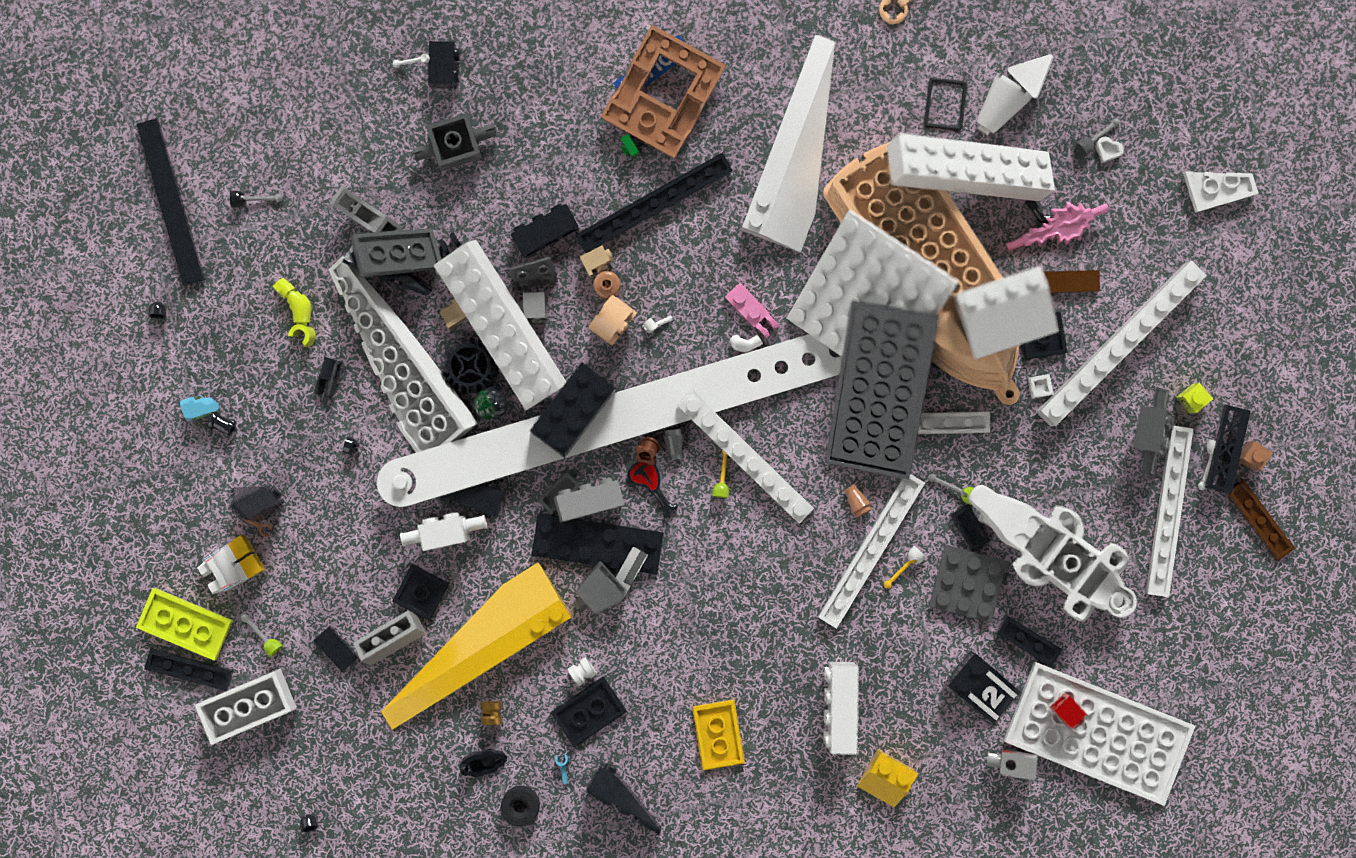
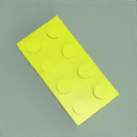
[136,588,233,661]

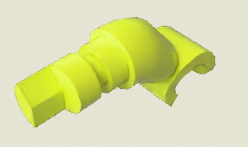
[272,278,316,347]

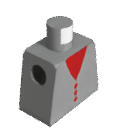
[987,749,1038,780]

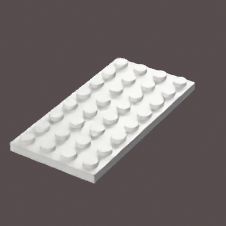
[1003,661,1195,806]

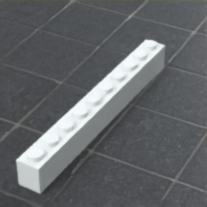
[1036,261,1207,427]

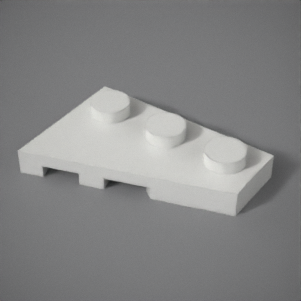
[1183,171,1259,213]

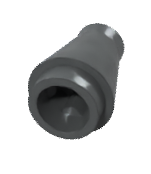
[663,428,684,460]

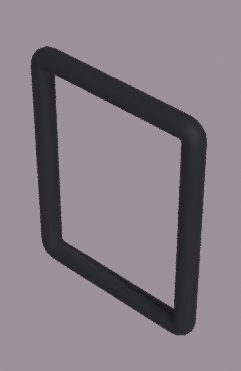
[924,78,967,131]

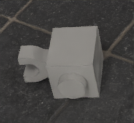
[516,292,547,324]

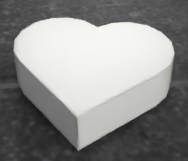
[1095,137,1124,164]

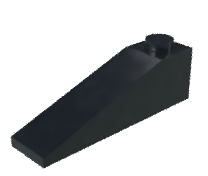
[342,246,432,296]
[229,486,284,521]
[585,763,661,834]

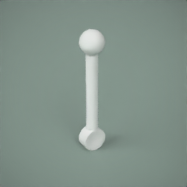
[393,54,430,68]

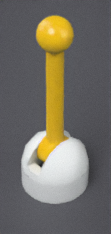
[883,546,926,589]

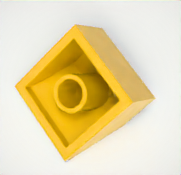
[857,749,918,807]

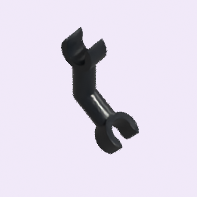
[1025,200,1054,223]

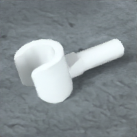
[642,316,673,333]

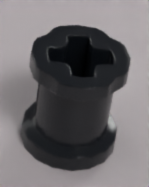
[208,412,237,438]

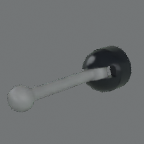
[230,191,283,208]

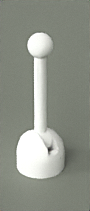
[1198,439,1223,490]

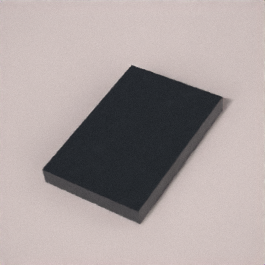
[550,676,627,748]

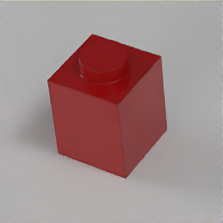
[1049,693,1087,729]

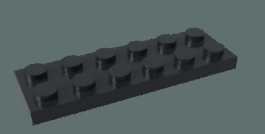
[531,513,664,575]

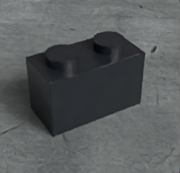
[428,41,461,88]

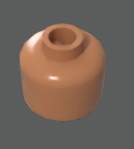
[593,271,621,300]

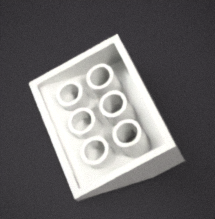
[953,266,1058,359]

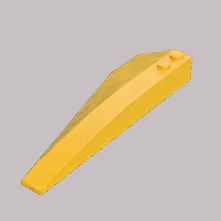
[381,562,572,730]

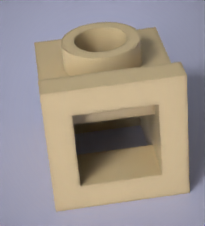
[580,245,614,278]

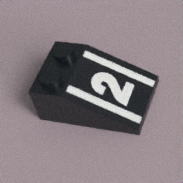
[944,651,1020,724]

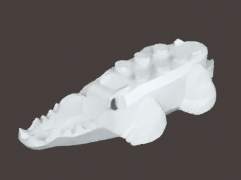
[969,485,1137,621]

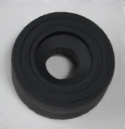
[500,786,540,827]

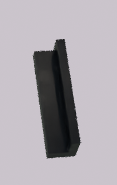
[1205,405,1251,494]

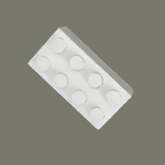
[823,662,858,754]
[195,668,297,745]

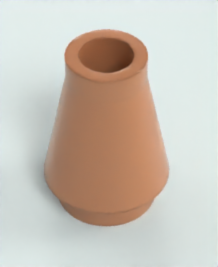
[844,485,872,518]

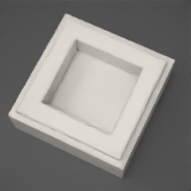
[1028,374,1054,399]

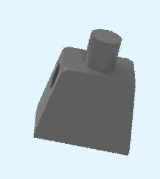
[573,561,627,613]

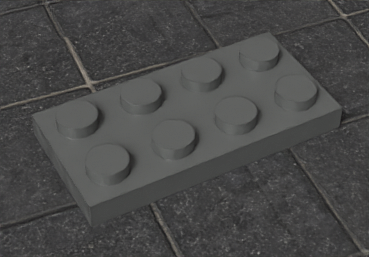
[350,228,441,277]

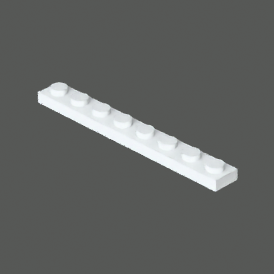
[677,390,814,524]
[1146,426,1193,597]
[818,474,925,629]

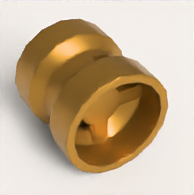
[481,701,503,725]

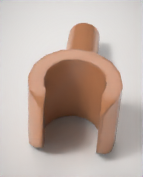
[245,521,273,537]

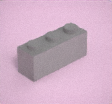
[554,478,624,523]
[353,610,426,666]

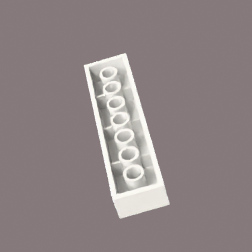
[887,133,1055,201]
[434,240,566,410]

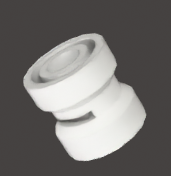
[568,657,597,686]

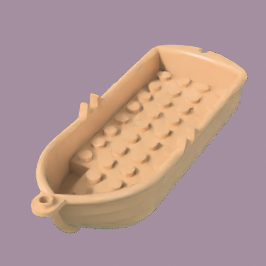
[823,142,1020,405]

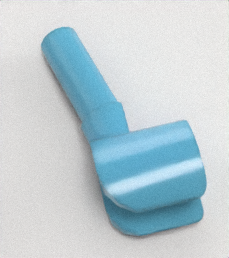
[555,754,569,784]

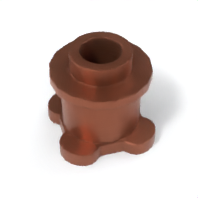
[635,437,660,465]

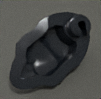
[459,748,508,777]

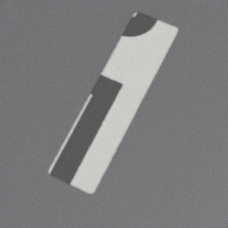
[613,547,648,607]

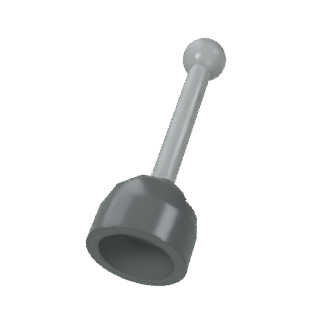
[1075,118,1120,157]

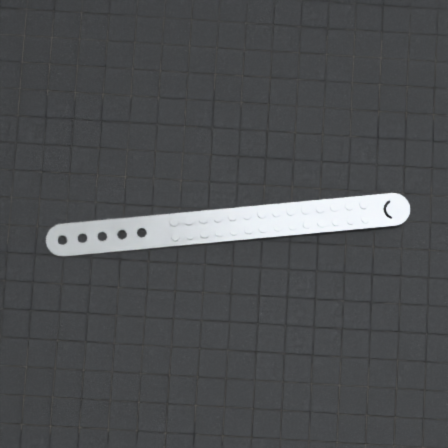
[377,334,842,507]

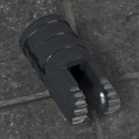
[314,357,343,398]

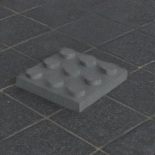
[929,545,1007,623]

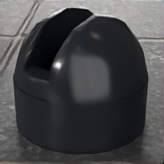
[148,302,166,319]
[342,437,360,455]
[300,814,318,832]

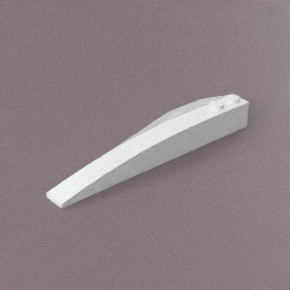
[741,35,835,253]
[329,256,478,453]

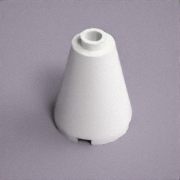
[977,73,1032,135]

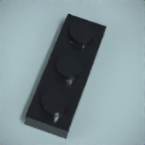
[996,615,1063,668]

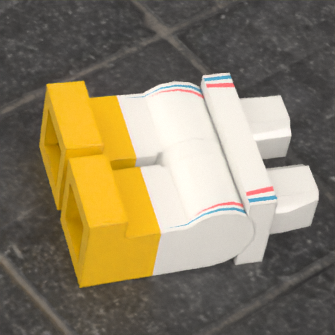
[197,535,266,594]

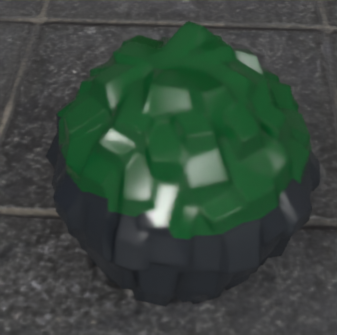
[473,387,508,420]

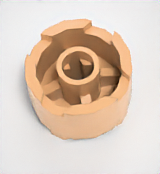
[588,295,637,346]

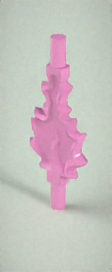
[1006,201,1109,251]

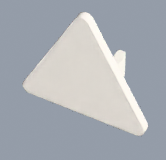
[1008,54,1053,99]

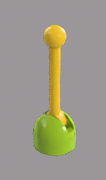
[712,450,729,498]

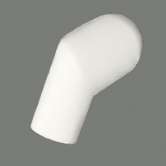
[730,335,763,353]

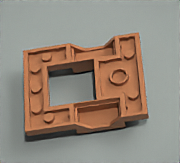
[600,25,726,159]

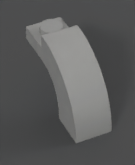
[330,186,403,233]

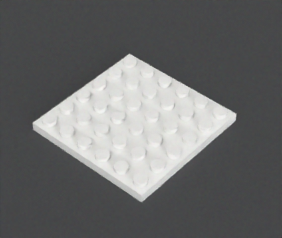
[787,210,959,356]

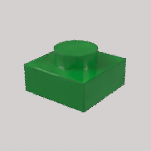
[620,134,639,160]

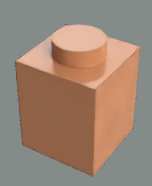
[1239,441,1273,471]

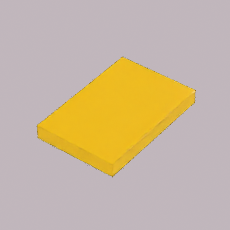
[692,699,745,770]

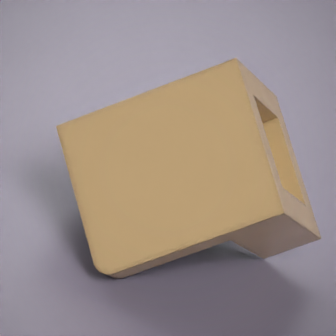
[440,299,467,330]

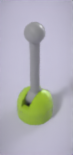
[928,474,974,505]
[241,614,283,658]

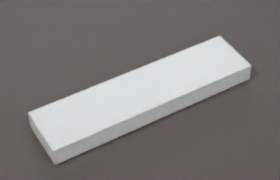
[918,411,990,434]

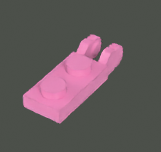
[725,283,780,338]

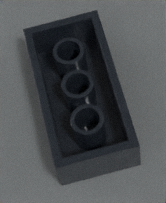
[529,362,616,459]

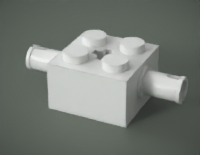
[400,512,487,551]

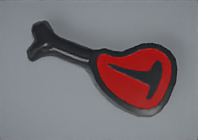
[628,462,678,518]

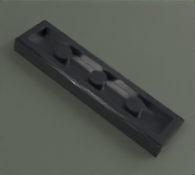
[144,648,234,691]

